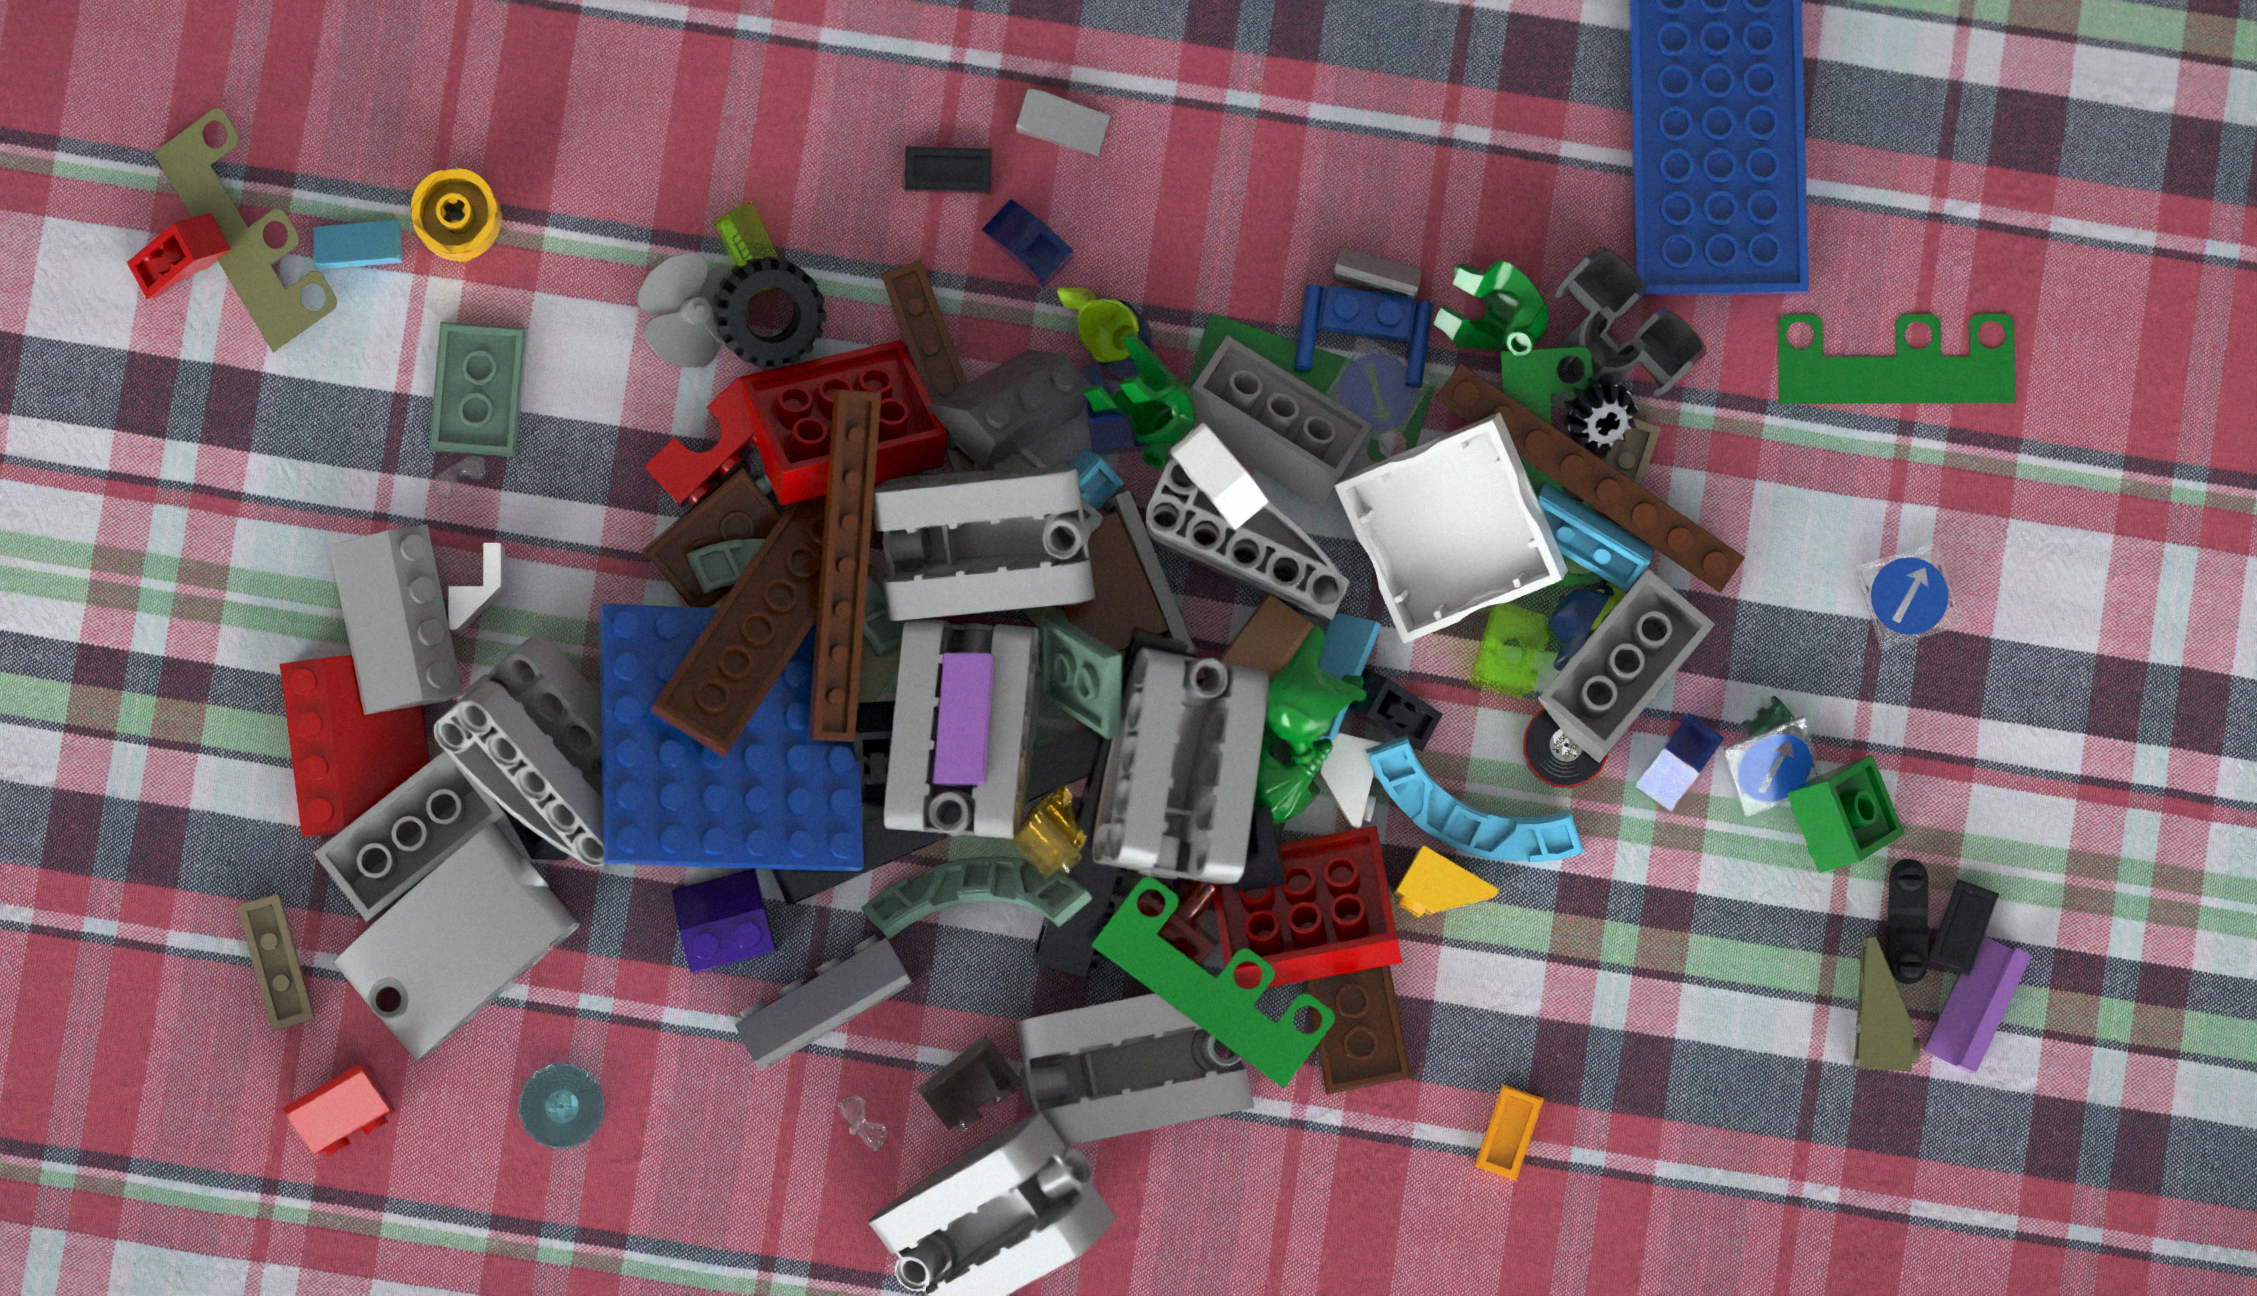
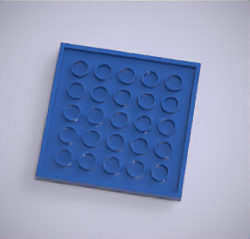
[599,603,864,871]

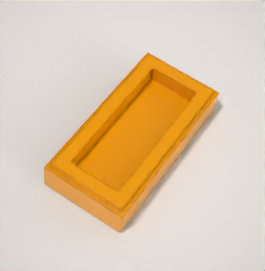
[1474,1084,1544,1181]

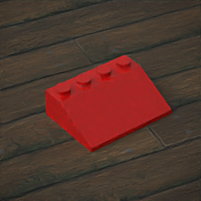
[739,339,947,505]
[280,655,430,838]
[1211,826,1402,989]

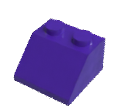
[671,868,777,974]

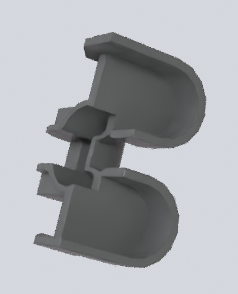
[1554,247,1707,398]

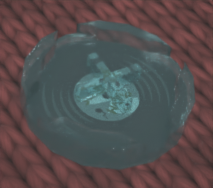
[518,1064,605,1149]

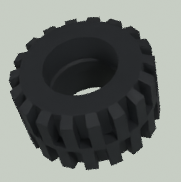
[713,256,826,369]

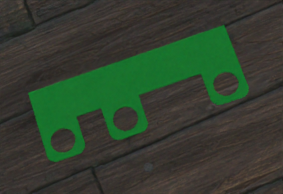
[1187,313,1435,462]
[1778,314,2015,404]
[1501,347,1601,587]
[1091,877,1335,1089]

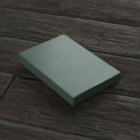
[429,322,527,458]
[1040,613,1121,739]

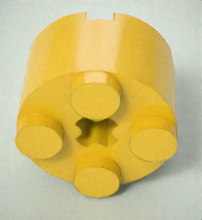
[411,168,502,262]

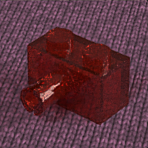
[1137,880,1221,967]

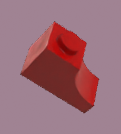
[127,212,231,299]

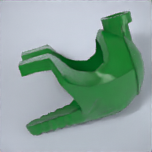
[1433,260,1549,356]
[1083,333,1196,469]
[1265,625,1366,764]
[1251,721,1333,824]

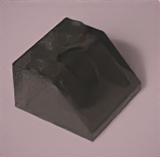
[916,1035,1019,1132]

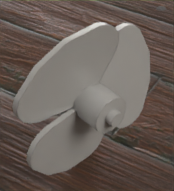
[637,252,749,367]

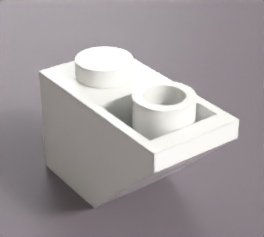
[1319,733,1381,829]

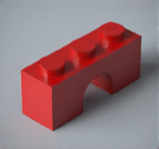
[644,377,758,508]

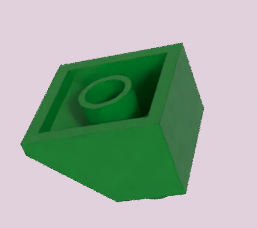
[1787,754,1904,873]

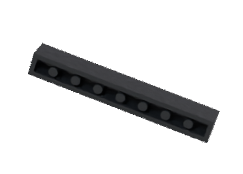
[1032,626,1192,978]

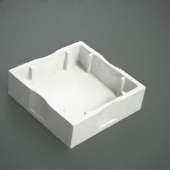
[1334,412,1568,644]

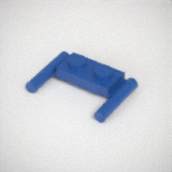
[1294,284,1433,388]

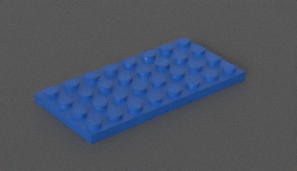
[1629,0,1809,296]

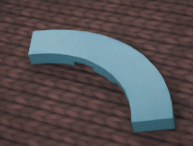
[1366,736,1584,863]

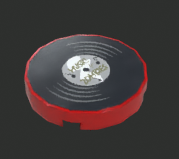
[1522,708,1608,789]

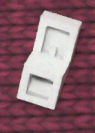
[1170,423,1269,529]
[448,543,505,633]

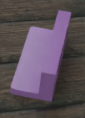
[933,653,995,789]
[1924,936,2032,1073]

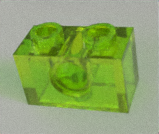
[1467,603,1551,701]

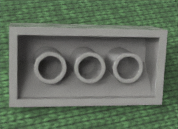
[1190,335,1373,509]
[329,524,463,715]
[1538,569,1715,763]
[313,751,508,924]
[735,935,913,1071]

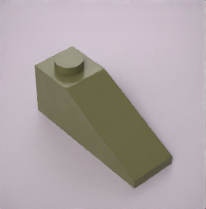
[1853,937,1920,1072]

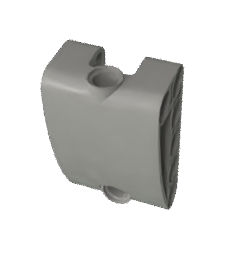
[1145,455,1350,621]
[872,467,1095,621]
[884,618,1041,839]
[433,635,604,867]
[1092,648,1269,884]
[333,823,581,1062]
[1015,993,1254,1146]
[868,1110,1117,1296]

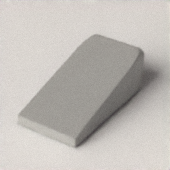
[1016,87,1111,157]

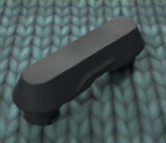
[1888,859,1928,984]

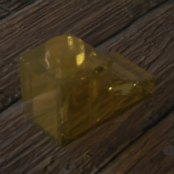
[1012,784,1087,879]

